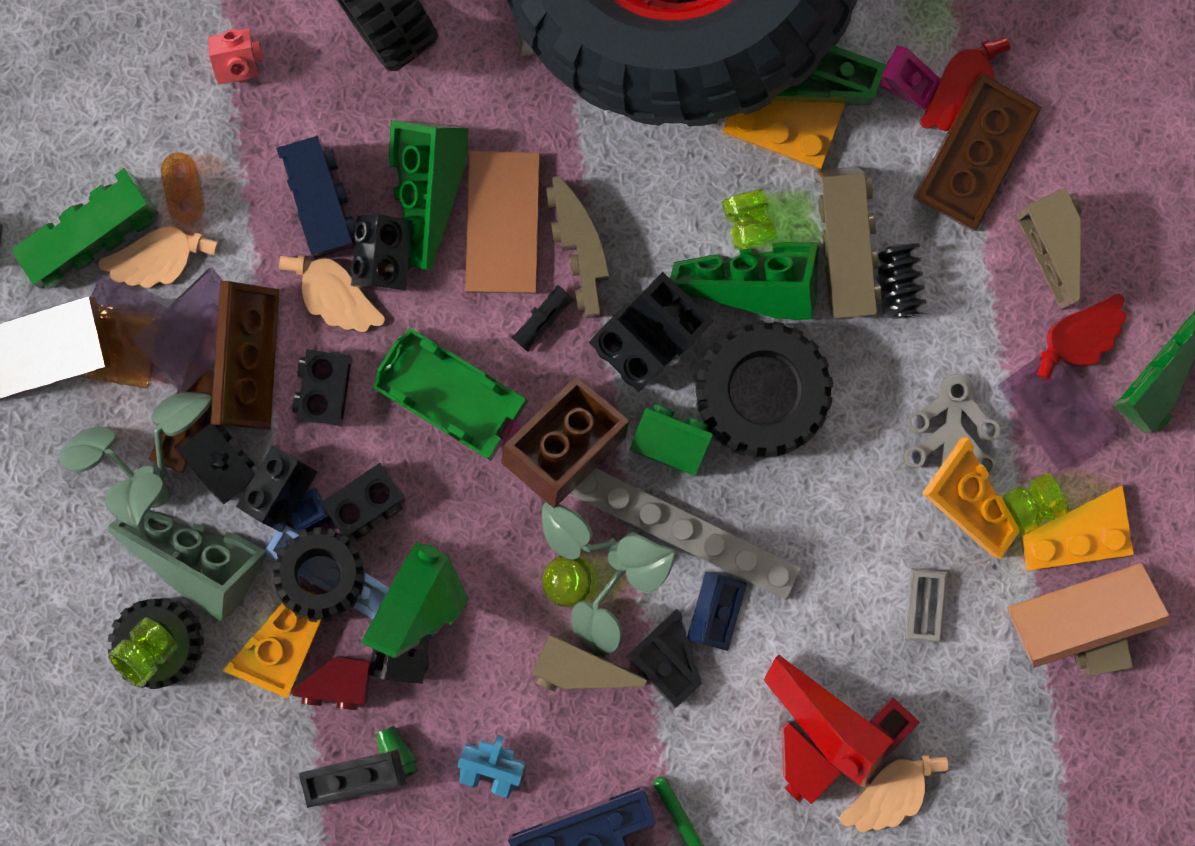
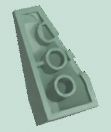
[108,511,266,622]

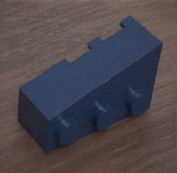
[276,136,356,259]

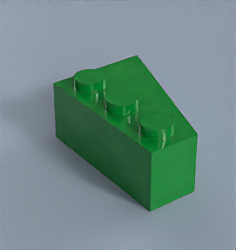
[772,46,887,106]

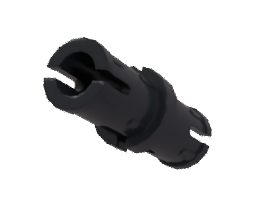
[511,285,575,352]

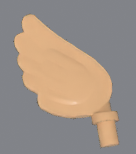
[98,226,219,288]
[279,255,385,333]
[840,755,948,833]

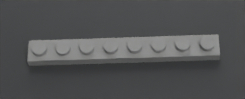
[569,468,801,600]

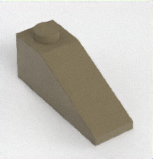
[532,634,647,692]

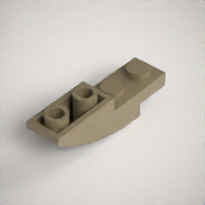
[546,176,609,318]

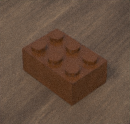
[502,376,630,509]

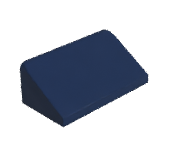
[687,572,747,651]

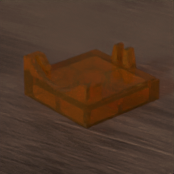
[78,303,163,389]

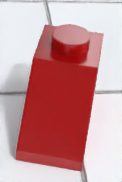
[782,721,841,804]

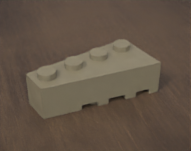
[814,166,882,319]

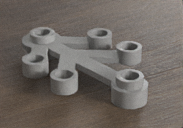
[903,374,1000,510]

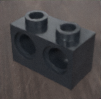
[351,214,413,292]
[589,304,677,392]
[292,349,352,427]
[236,445,318,533]
[321,463,406,540]

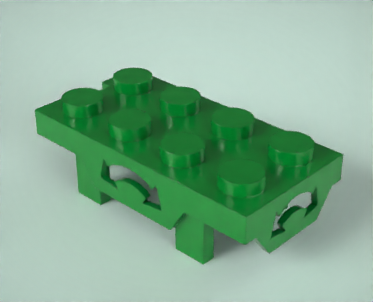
[372,327,529,461]

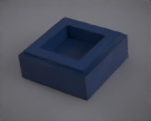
[290,488,332,534]

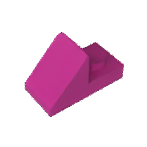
[879,45,940,110]

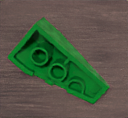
[388,120,469,270]
[670,242,819,320]
[1113,310,1195,433]
[361,541,469,658]

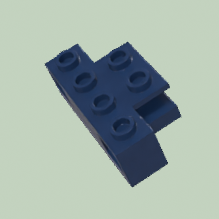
[508,786,656,846]

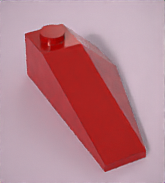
[764,655,894,788]

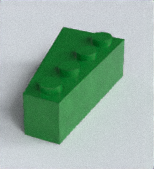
[11,168,159,289]

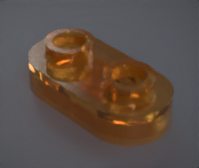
[161,152,205,224]

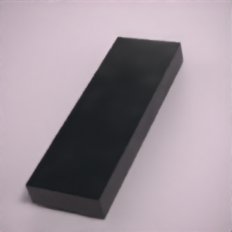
[299,749,406,808]

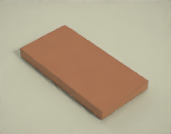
[465,151,540,294]
[1007,563,1170,668]

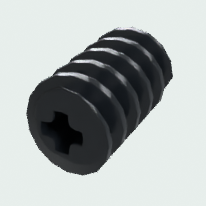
[878,243,928,319]

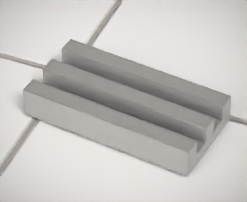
[905,569,947,643]

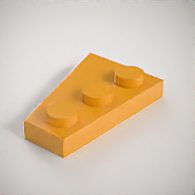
[722,100,846,170]
[922,437,1020,559]
[1021,485,1134,571]
[222,587,322,699]

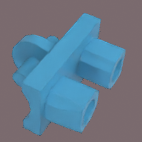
[457,735,526,798]

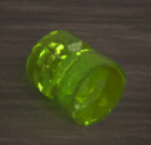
[721,189,778,250]
[1003,472,1069,535]
[108,618,178,687]

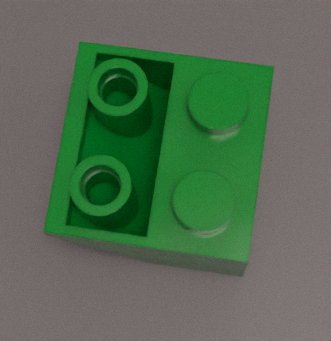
[629,404,713,476]

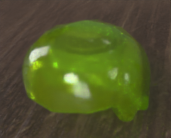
[541,556,599,608]

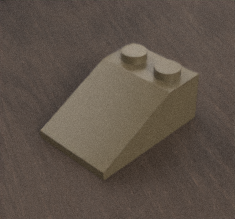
[1015,187,1082,310]

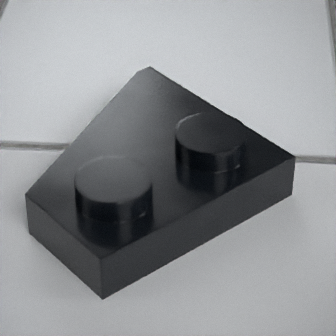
[626,609,702,709]

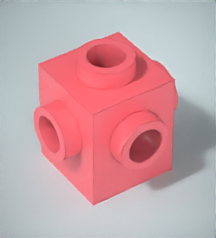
[208,28,264,85]

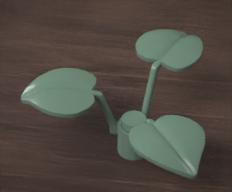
[59,392,213,528]
[542,502,676,657]

